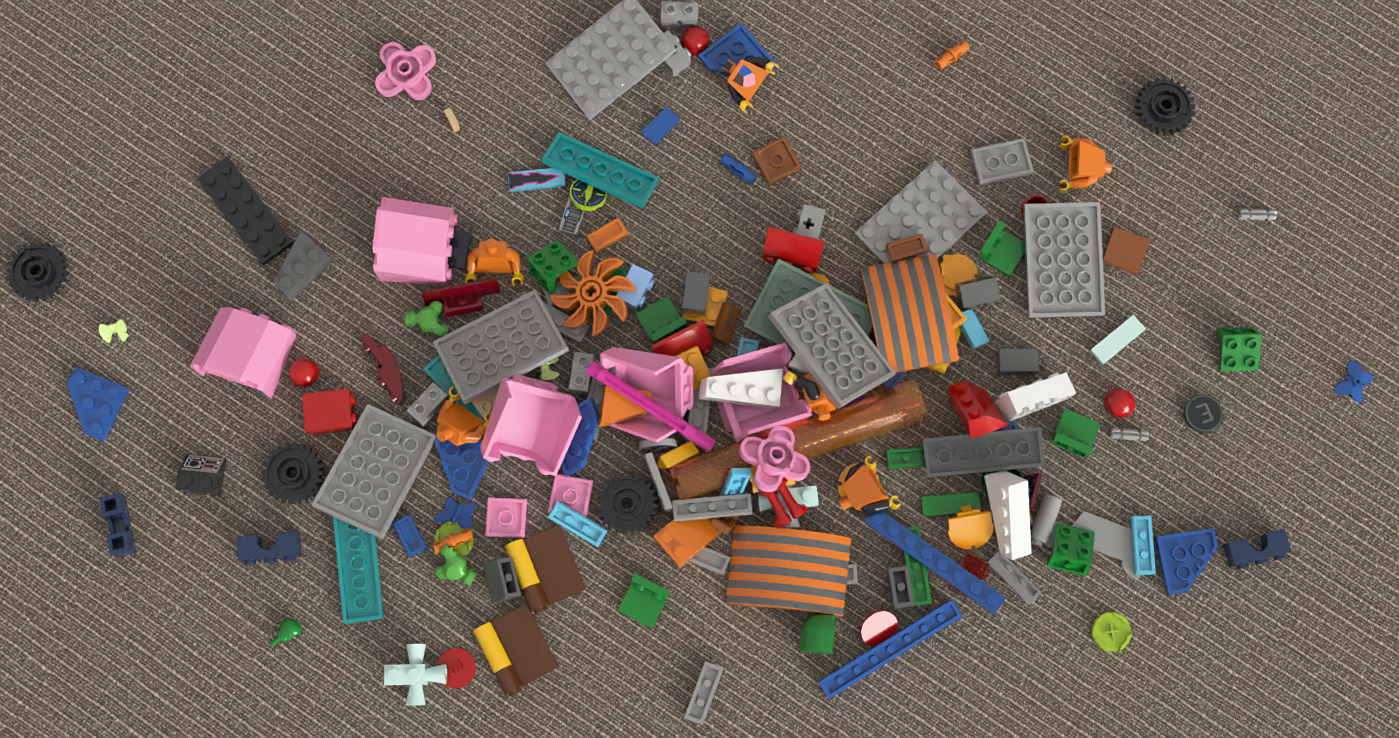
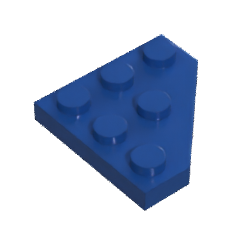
[698,23,776,73]
[67,366,130,442]
[561,398,600,476]
[434,437,490,501]
[1155,528,1218,595]

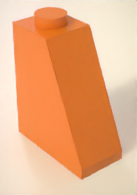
[598,385,654,427]

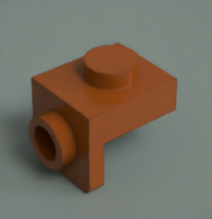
[711,516,739,534]

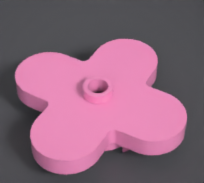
[375,42,436,100]
[739,426,810,492]

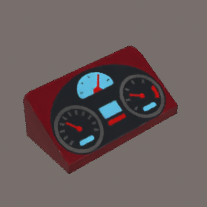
[1023,473,1042,513]

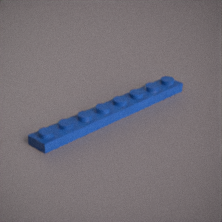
[864,511,1006,615]
[817,599,962,699]

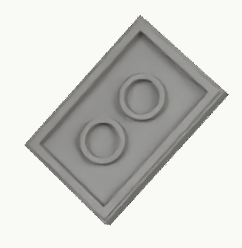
[970,138,1034,186]
[645,452,673,514]

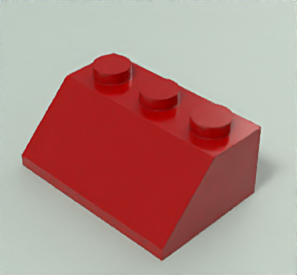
[762,227,824,273]
[651,320,714,357]
[947,381,1008,439]

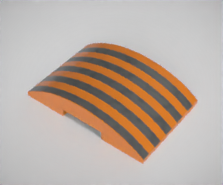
[860,254,959,373]
[726,525,851,617]

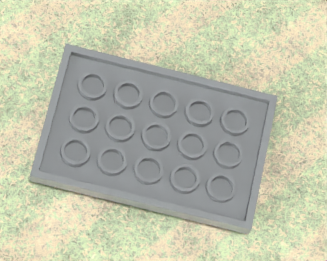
[545,0,677,120]
[854,160,988,264]
[1023,202,1105,318]
[768,283,896,409]
[433,289,569,404]
[312,404,437,540]

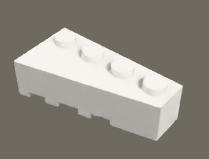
[699,368,783,409]
[994,372,1076,422]
[984,470,1031,560]

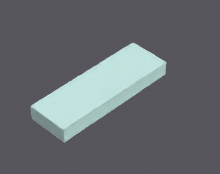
[1090,315,1146,365]

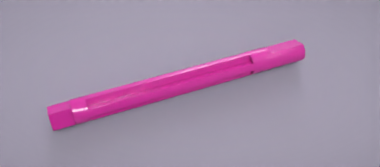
[586,361,716,452]

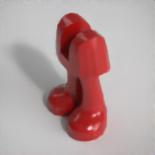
[758,477,808,529]

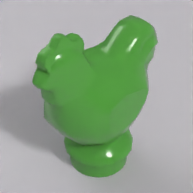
[405,301,449,337]
[435,545,477,586]

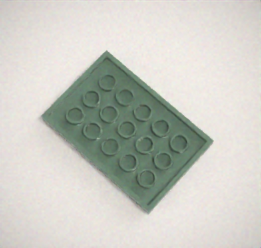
[743,259,873,354]

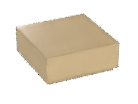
[444,108,460,132]

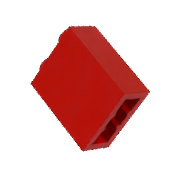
[302,389,358,435]

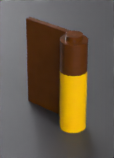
[505,525,586,614]
[473,603,559,697]

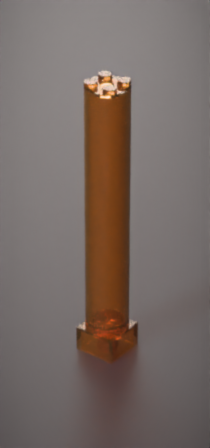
[669,379,929,500]

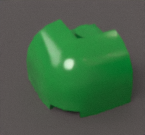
[799,614,835,655]

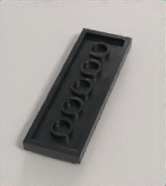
[197,157,294,266]

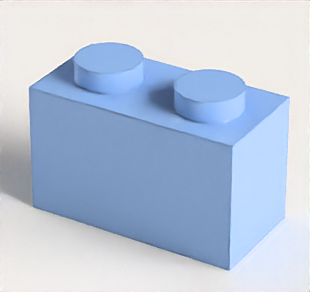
[616,264,655,311]

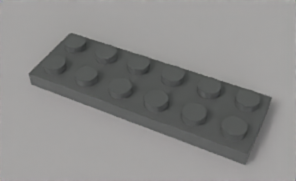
[923,427,1045,478]

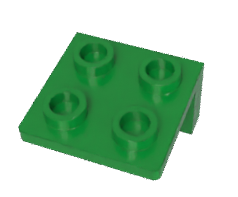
[977,220,1025,276]
[526,239,578,295]
[636,296,687,344]
[1216,327,1262,372]
[1050,409,1100,459]
[1047,523,1095,576]
[618,574,670,628]

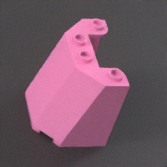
[373,197,458,286]
[190,307,296,398]
[712,342,812,443]
[600,347,693,443]
[480,375,582,476]

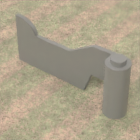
[1030,494,1140,581]

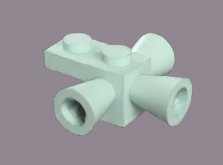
[758,485,819,529]
[384,644,447,706]

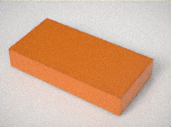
[586,217,628,253]

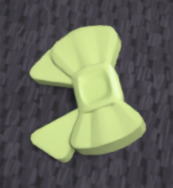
[99,319,128,343]
[540,358,559,381]

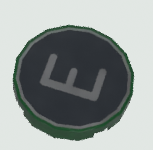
[1183,394,1223,433]

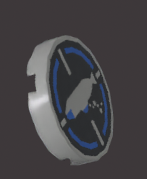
[639,437,677,454]

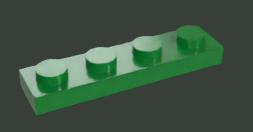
[903,526,932,607]

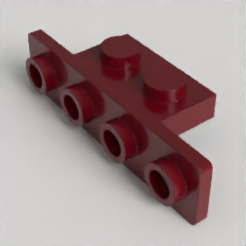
[422,278,500,317]

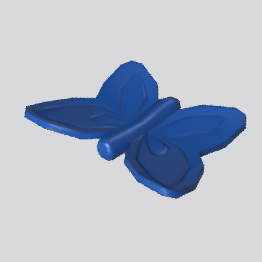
[1334,360,1374,402]
[434,497,476,529]

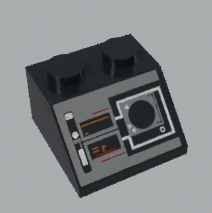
[176,454,227,496]

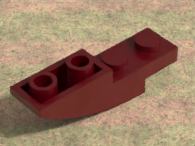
[362,333,405,406]

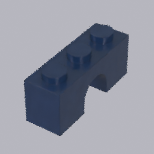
[99,493,137,558]
[1223,529,1292,570]
[237,531,301,565]

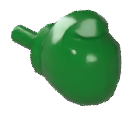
[270,618,302,647]

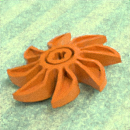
[550,250,637,337]

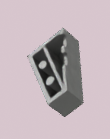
[273,230,332,301]

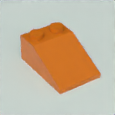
[653,518,722,569]

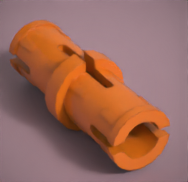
[934,40,970,70]
[432,528,474,555]

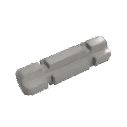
[1239,209,1277,220]
[1110,427,1149,441]

